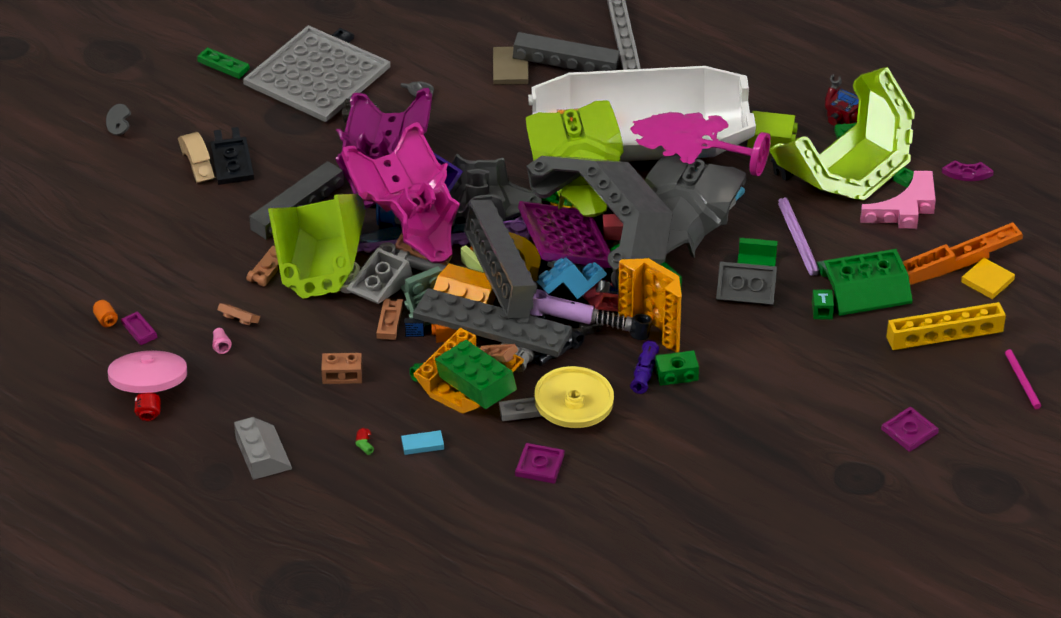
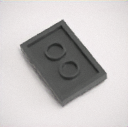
[716,262,777,305]

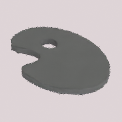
[106,104,131,136]

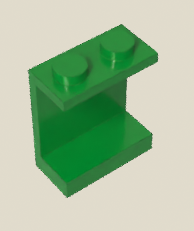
[737,238,778,266]

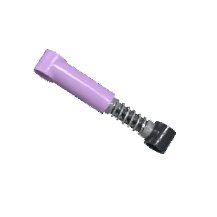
[530,289,652,340]

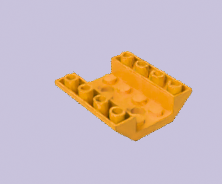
[618,258,682,353]
[414,328,524,414]

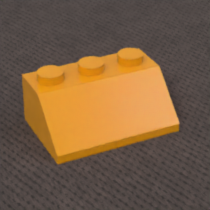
[433,263,496,305]

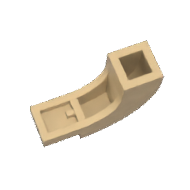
[178,132,215,184]

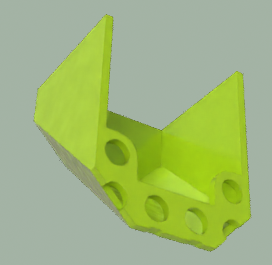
[268,194,366,299]

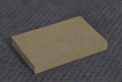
[493,47,528,85]

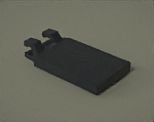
[210,127,254,185]

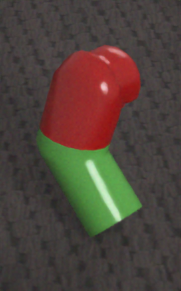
[356,428,374,455]

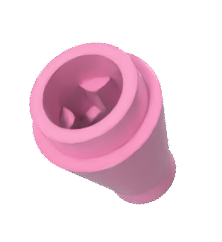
[212,328,232,354]

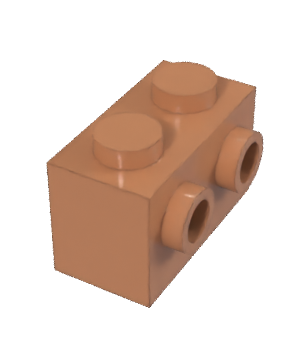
[321,353,363,384]

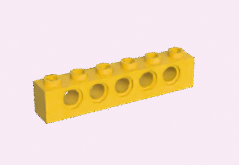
[886,302,1006,350]

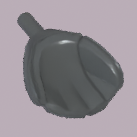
[401,81,434,97]

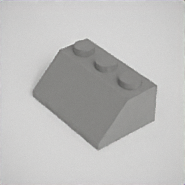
[234,417,292,480]

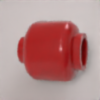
[134,392,161,421]

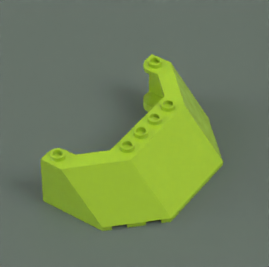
[770,67,915,201]

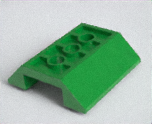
[817,249,913,316]

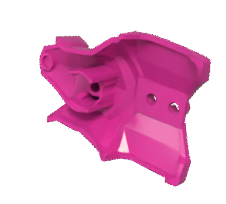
[341,122,460,263]

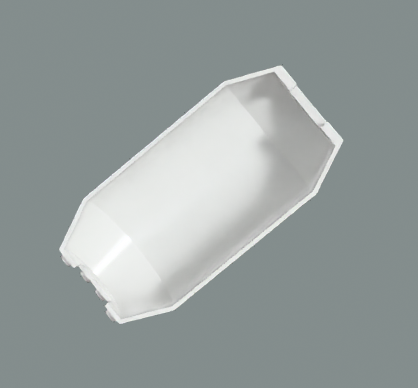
[528,66,756,162]

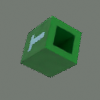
[812,290,834,319]

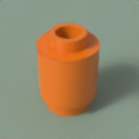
[93,300,118,327]

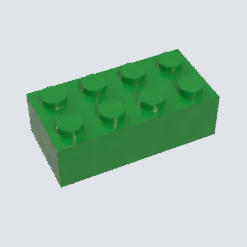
[435,340,517,409]

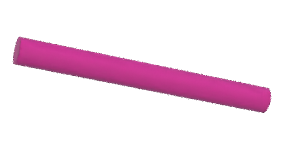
[1005,349,1041,409]

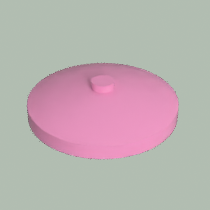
[108,351,187,393]

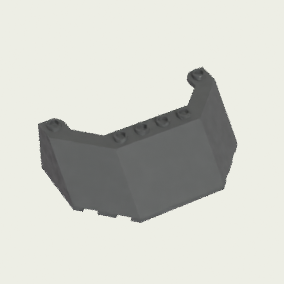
[526,156,673,292]

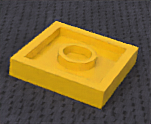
[961,258,1015,300]

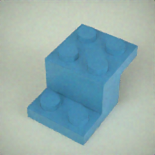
[536,257,607,299]

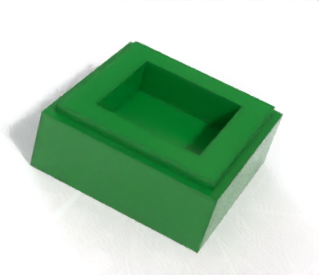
[893,167,914,188]

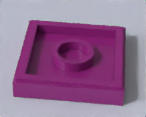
[881,406,939,452]
[515,443,565,484]

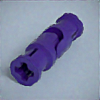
[630,341,660,394]

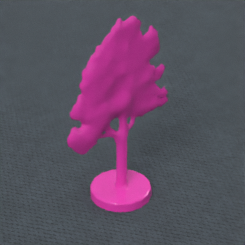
[630,112,771,176]

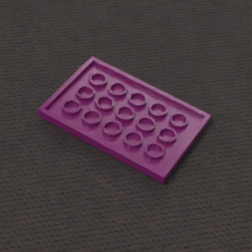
[518,201,611,269]

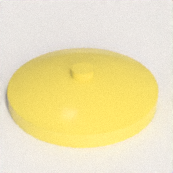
[534,366,614,428]

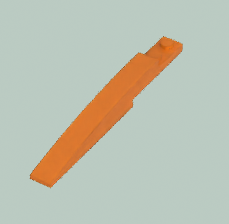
[903,222,1023,285]

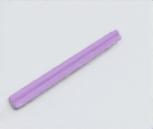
[778,197,819,276]

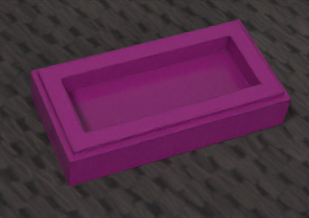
[121,311,157,346]

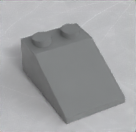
[346,248,413,304]

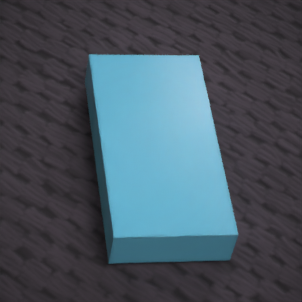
[401,430,444,455]

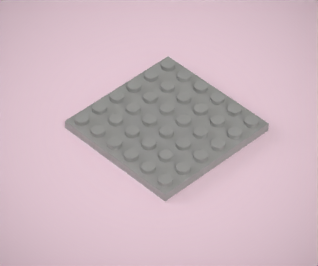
[243,25,390,122]

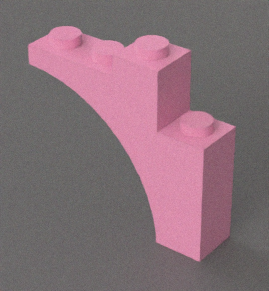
[860,171,936,229]

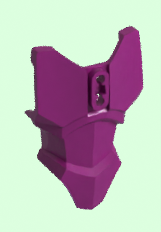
[336,88,432,208]

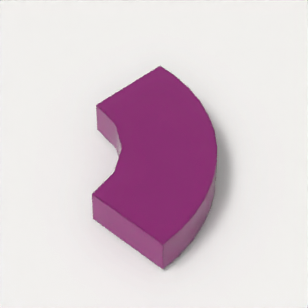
[942,160,994,181]

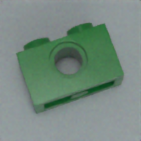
[655,350,699,386]

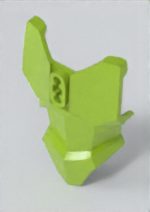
[526,100,624,217]

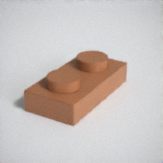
[217,303,260,325]

